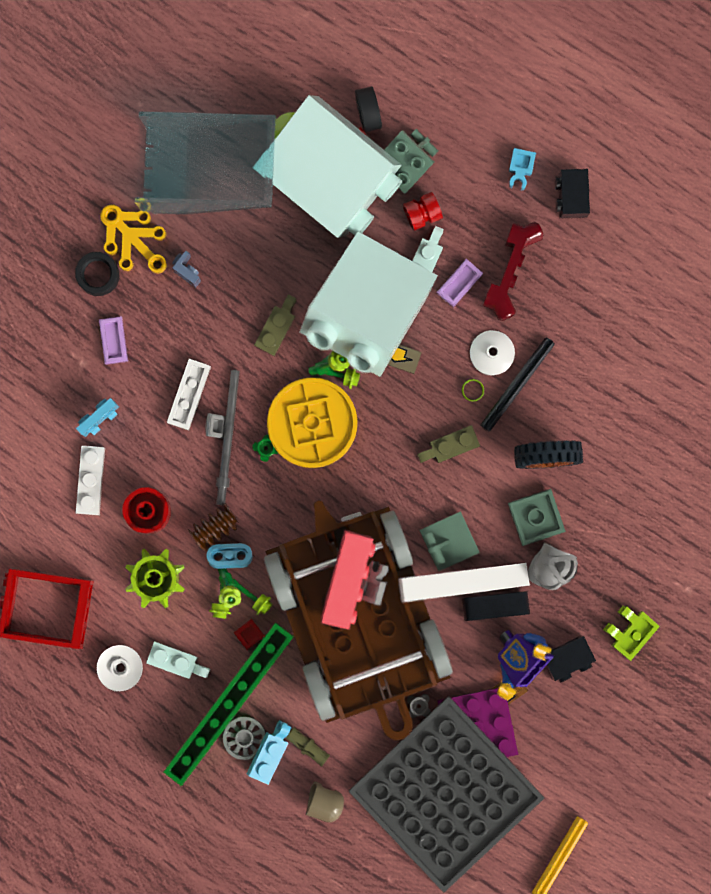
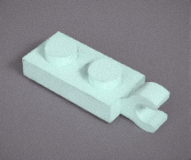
[413,226,444,272]
[146,641,210,679]

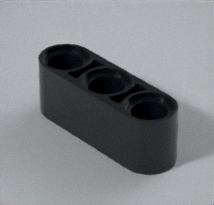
[462,591,530,621]

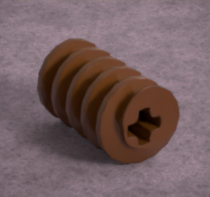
[188,503,239,551]

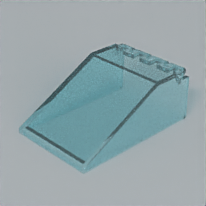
[134,111,276,214]

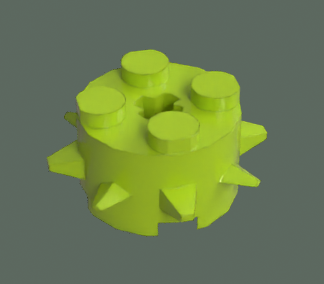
[125,549,185,608]

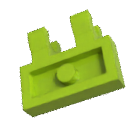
[603,605,660,661]

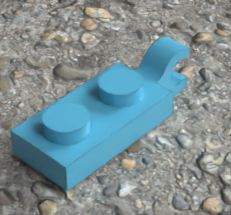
[246,720,291,784]

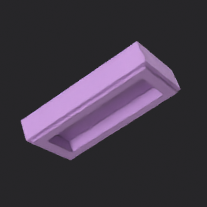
[437,259,483,308]
[99,316,128,365]

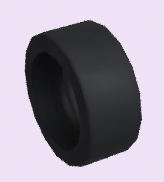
[355,86,382,132]
[75,252,120,296]

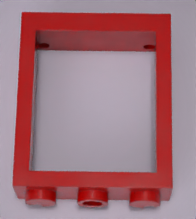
[0,569,94,649]

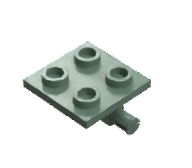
[384,129,439,194]
[419,511,480,572]

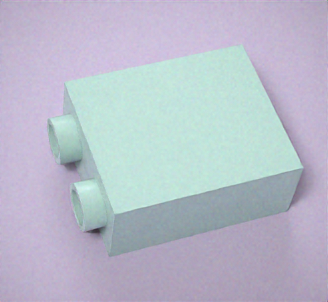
[254,95,402,238]
[300,232,438,377]

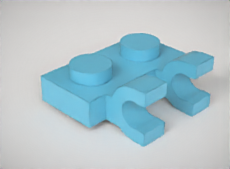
[76,398,119,437]

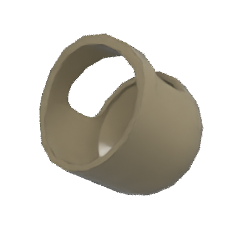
[306,782,344,823]

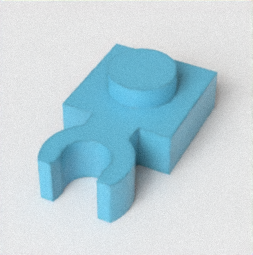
[509,148,536,190]

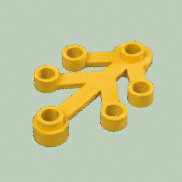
[100,205,167,274]

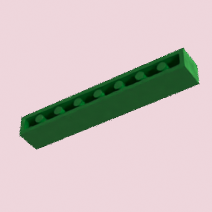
[163,622,294,786]

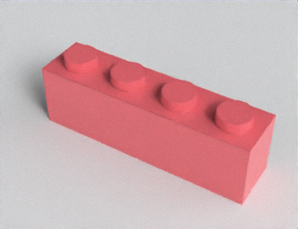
[320,530,376,629]

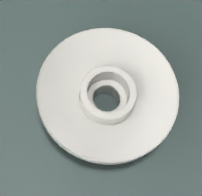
[470,330,515,375]
[97,645,143,691]

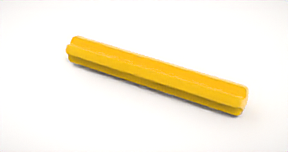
[532,817,588,894]

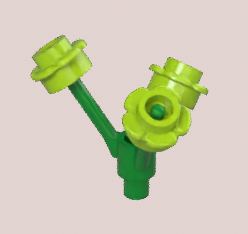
[308,351,360,389]
[209,568,272,619]

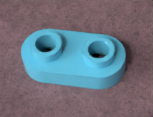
[206,543,253,569]

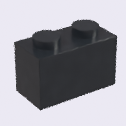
[555,169,590,219]
[546,635,596,683]

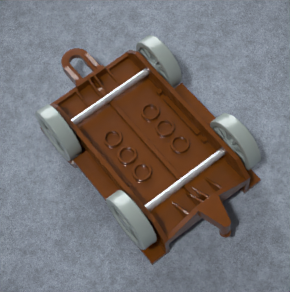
[264,500,453,740]

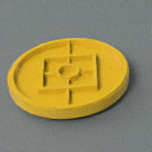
[267,378,357,468]

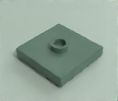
[507,489,566,546]

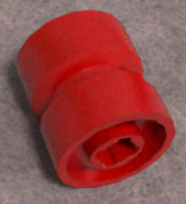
[403,192,443,231]

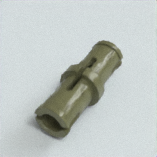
[286,727,330,767]

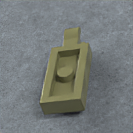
[254,294,297,357]
[418,425,480,463]

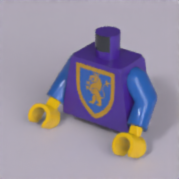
[497,630,554,700]

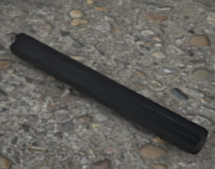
[480,337,555,432]

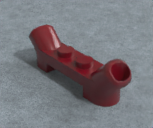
[483,222,544,321]

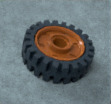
[514,440,583,469]

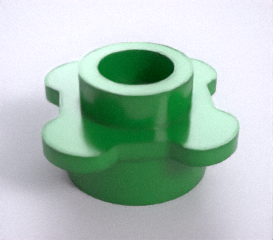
[252,435,278,462]

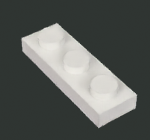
[167,359,211,431]
[76,446,105,515]

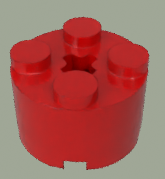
[122,487,171,534]

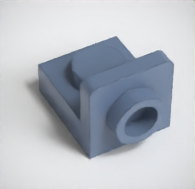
[172,251,201,288]

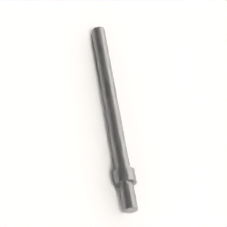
[216,370,240,505]

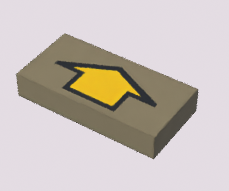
[388,345,422,374]

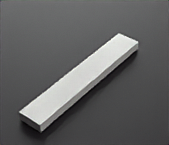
[399,563,530,602]

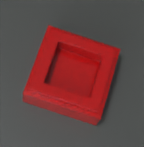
[233,618,265,651]

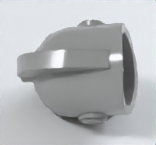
[528,542,578,590]

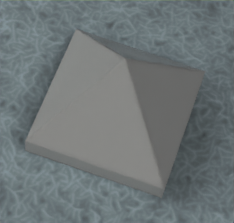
[205,413,226,439]

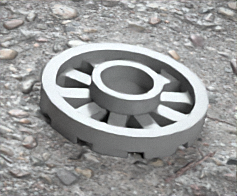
[223,716,266,760]

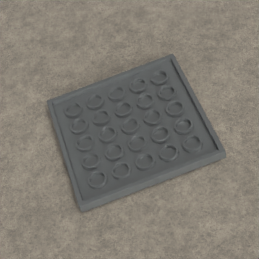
[349,696,545,893]

